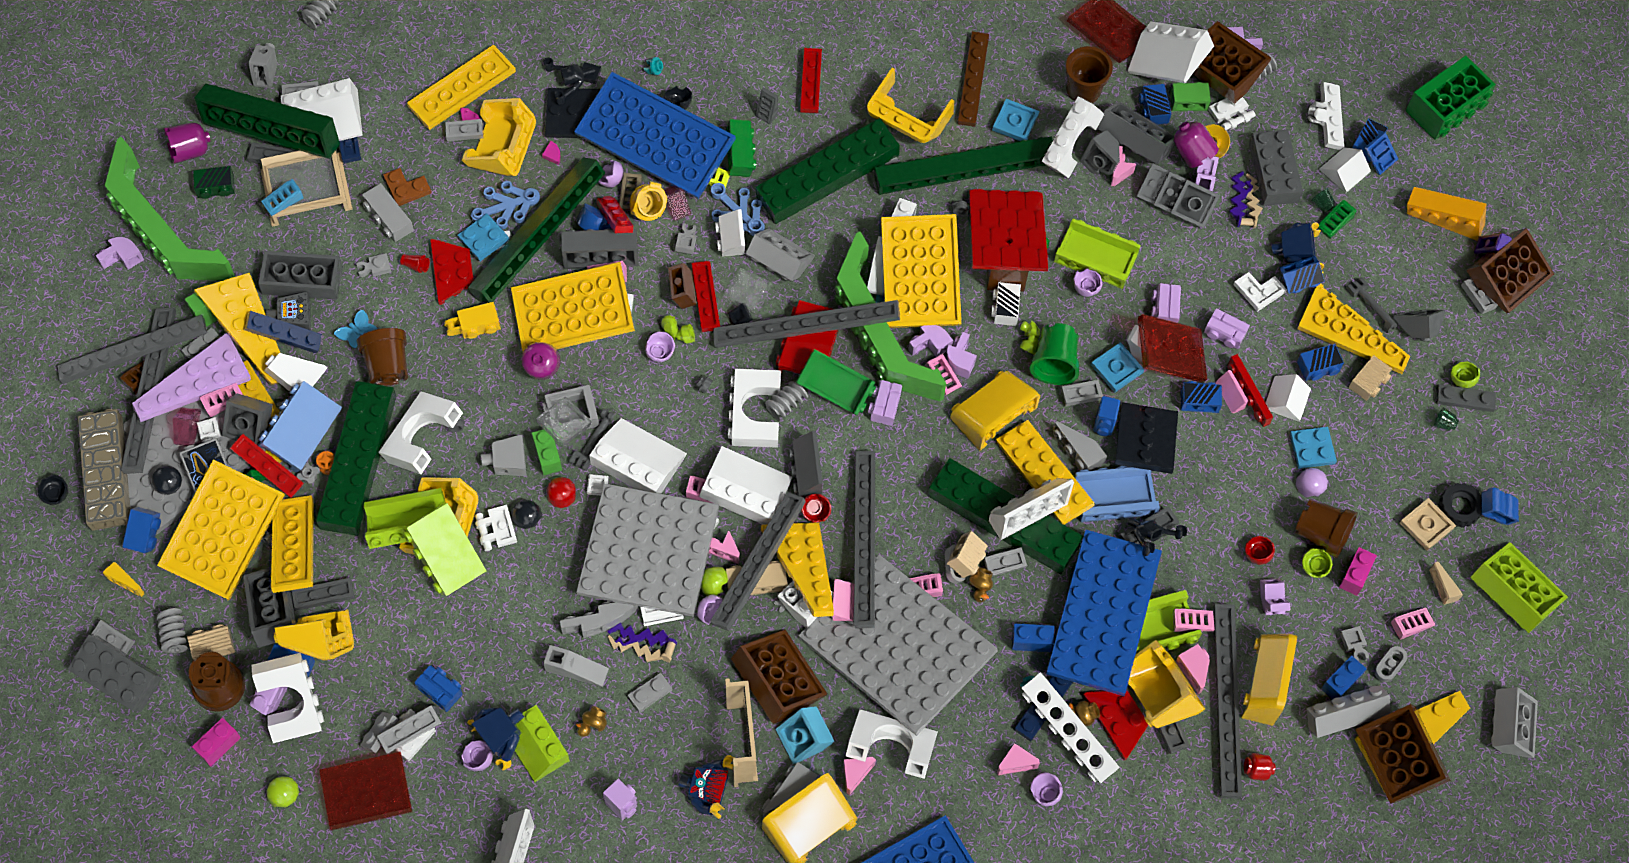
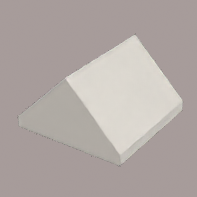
[1319,148,1371,193]
[1266,374,1311,422]

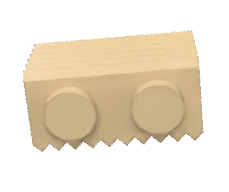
[1349,355,1392,401]
[947,531,988,578]
[187,624,235,661]

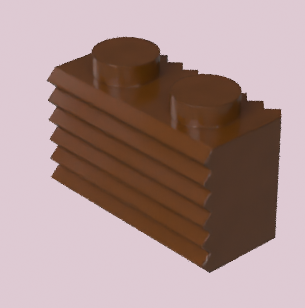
[668,263,697,309]

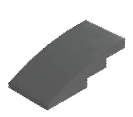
[1136,163,1220,228]

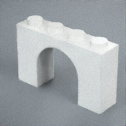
[1042,97,1104,178]
[728,369,781,448]
[379,391,463,474]
[252,653,324,743]
[846,710,938,779]

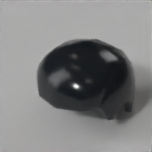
[663,86,692,110]
[151,465,182,495]
[37,474,68,505]
[511,499,542,529]

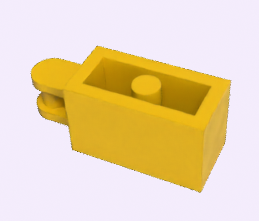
[444,302,501,339]

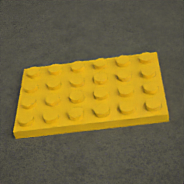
[881,214,961,328]
[511,262,635,352]
[157,460,285,600]

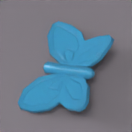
[334,310,377,348]

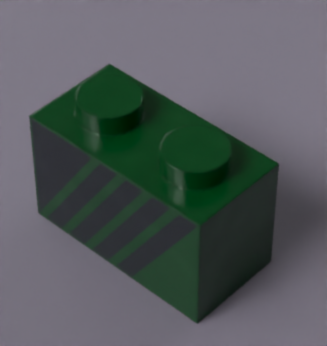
[193,166,235,199]

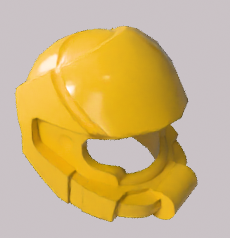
[629,181,667,221]

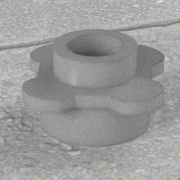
[297,463,320,484]

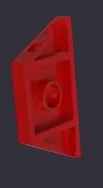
[430,239,474,305]
[1083,690,1148,761]

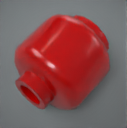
[1243,753,1276,781]

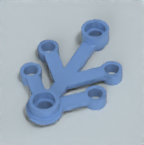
[471,181,540,229]
[711,183,765,236]

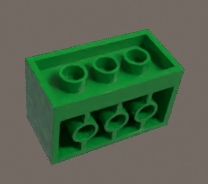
[1405,55,1496,140]

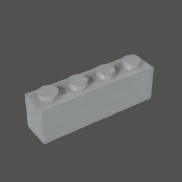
[1307,685,1391,738]

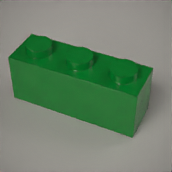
[726,119,756,177]

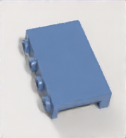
[258,381,342,472]
[1074,466,1160,522]

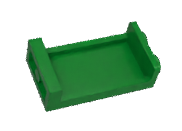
[796,349,876,415]

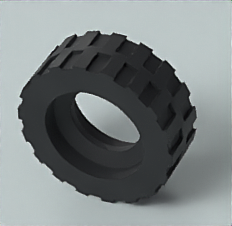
[1438,483,1482,528]

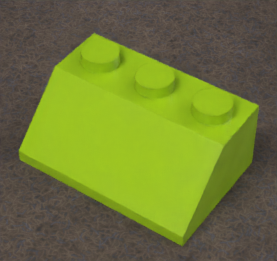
[515,705,570,782]

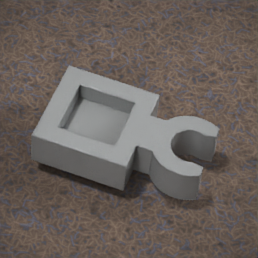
[675,223,697,254]
[356,253,391,277]
[1340,626,1369,661]

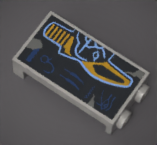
[180,438,229,493]

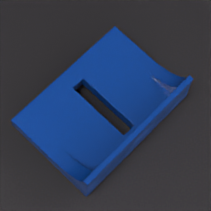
[1365,130,1398,175]

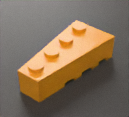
[1407,187,1486,241]

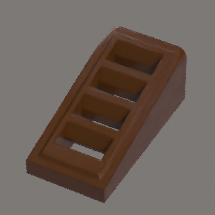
[120,360,145,395]

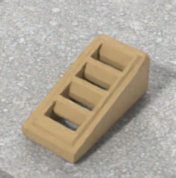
[1429,562,1463,605]

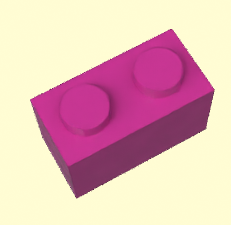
[1339,547,1377,596]
[192,718,241,767]

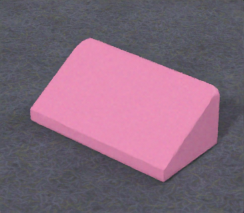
[1216,370,1248,413]
[833,579,855,621]

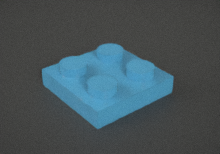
[992,99,1040,141]
[458,214,510,261]
[1091,342,1145,393]
[1290,427,1337,469]

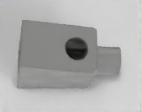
[249,43,277,88]
[481,435,527,476]

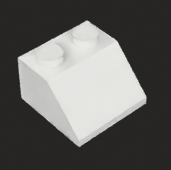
[715,209,745,257]

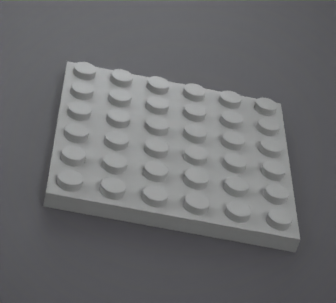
[577,484,719,617]

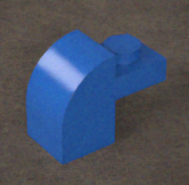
[577,203,612,230]

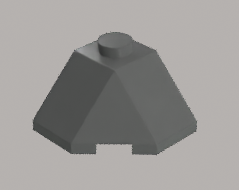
[1080,130,1120,175]
[1394,309,1445,341]

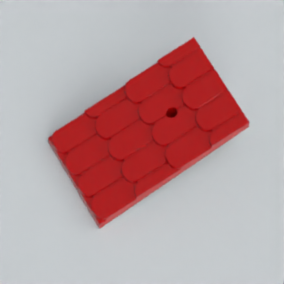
[969,189,1048,292]

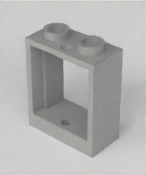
[542,385,599,437]

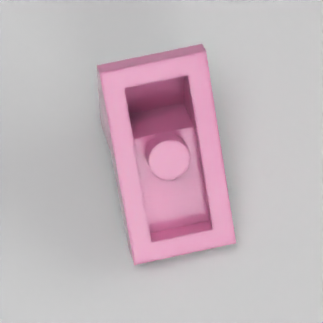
[1111,146,1136,186]
[709,531,740,564]

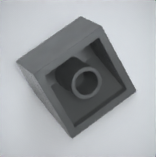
[222,393,273,445]

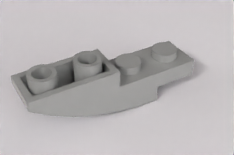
[560,601,639,638]

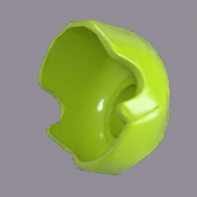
[1451,361,1480,388]
[1302,548,1333,578]
[701,566,728,596]
[266,776,299,808]

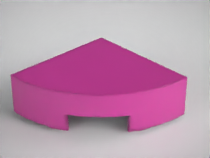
[460,108,480,121]
[542,141,561,165]

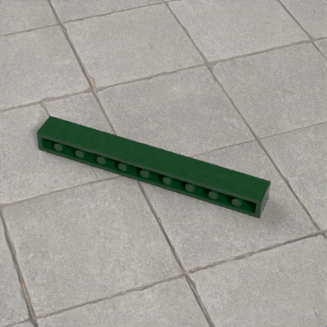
[874,136,1053,195]
[468,157,605,303]

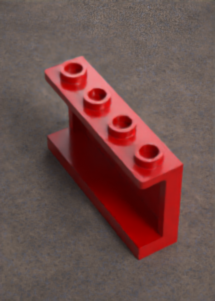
[776,300,839,374]

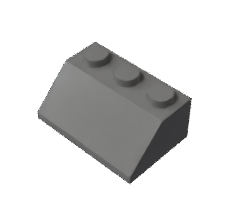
[746,228,815,281]
[1491,687,1538,758]

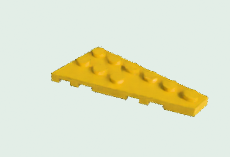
[194,273,280,385]
[1297,283,1410,374]
[761,523,834,617]
[1355,691,1470,793]

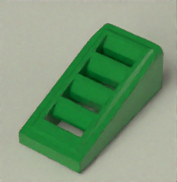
[1318,200,1357,239]

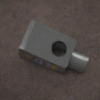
[266,292,311,330]

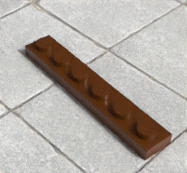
[958,31,989,127]

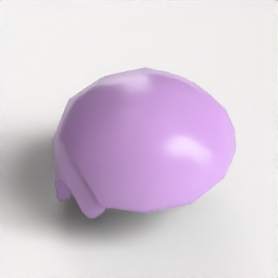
[598,160,623,188]
[1073,269,1102,297]
[645,331,675,362]
[1296,468,1328,497]
[697,595,723,625]
[461,740,493,772]
[1030,772,1063,807]

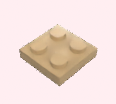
[1400,498,1456,551]

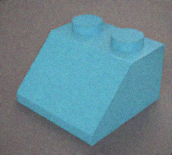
[776,706,835,764]

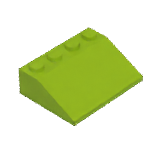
[1470,542,1568,633]

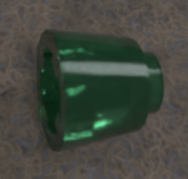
[1311,188,1335,212]
[1434,407,1459,431]

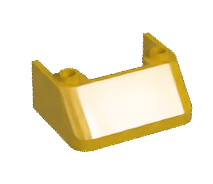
[867,68,954,143]
[1241,633,1297,726]

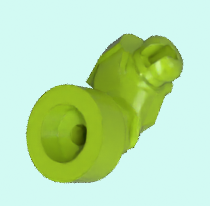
[661,315,695,344]
[1020,320,1040,355]

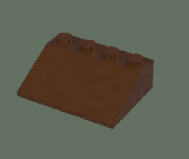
[1192,21,1271,104]
[1467,228,1554,313]
[731,630,827,724]
[1356,704,1451,804]

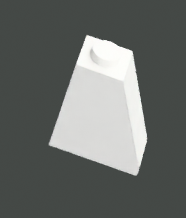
[264,353,327,391]

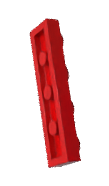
[800,48,822,113]
[597,196,634,233]
[692,261,720,332]
[1228,354,1273,427]
[230,434,304,498]

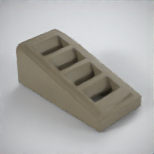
[619,173,643,210]

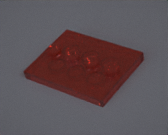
[1067,0,1146,64]
[1138,314,1208,382]
[319,751,413,831]

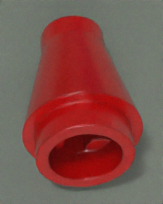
[400,254,430,273]

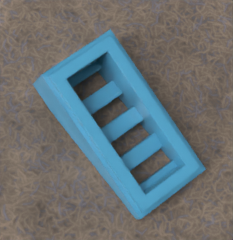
[261,179,304,216]

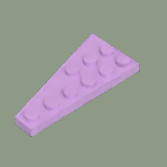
[132,333,251,422]

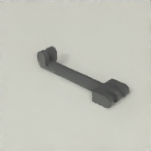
[1346,277,1397,333]
[569,408,615,471]

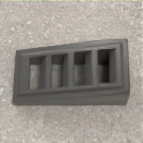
[756,88,778,124]

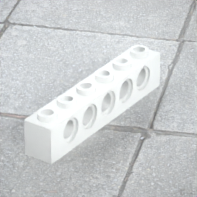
[1022,672,1120,783]

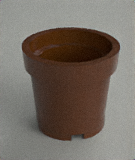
[1066,46,1113,103]
[356,328,408,386]
[1295,498,1358,558]
[189,652,245,712]

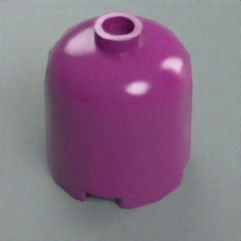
[1174,121,1219,168]
[164,123,211,164]
[522,342,561,380]

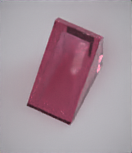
[663,186,691,221]
[173,408,201,446]

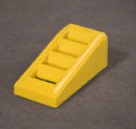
[103,562,144,597]

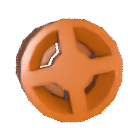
[316,451,335,475]

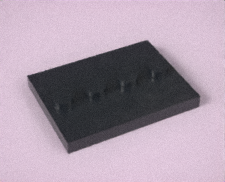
[545,88,601,138]
[1115,402,1178,474]

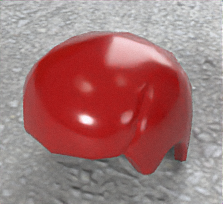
[547,477,576,508]
[801,493,831,523]
[1245,536,1275,565]

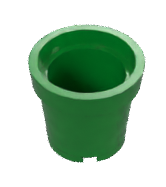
[1030,323,1079,385]

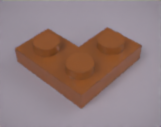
[383,168,432,206]

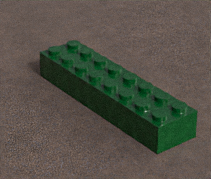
[194,83,340,159]
[755,118,900,225]
[316,381,397,536]
[928,458,1084,575]

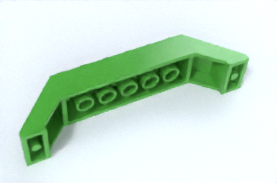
[105,137,235,281]
[834,231,946,401]

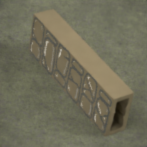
[78,409,130,531]

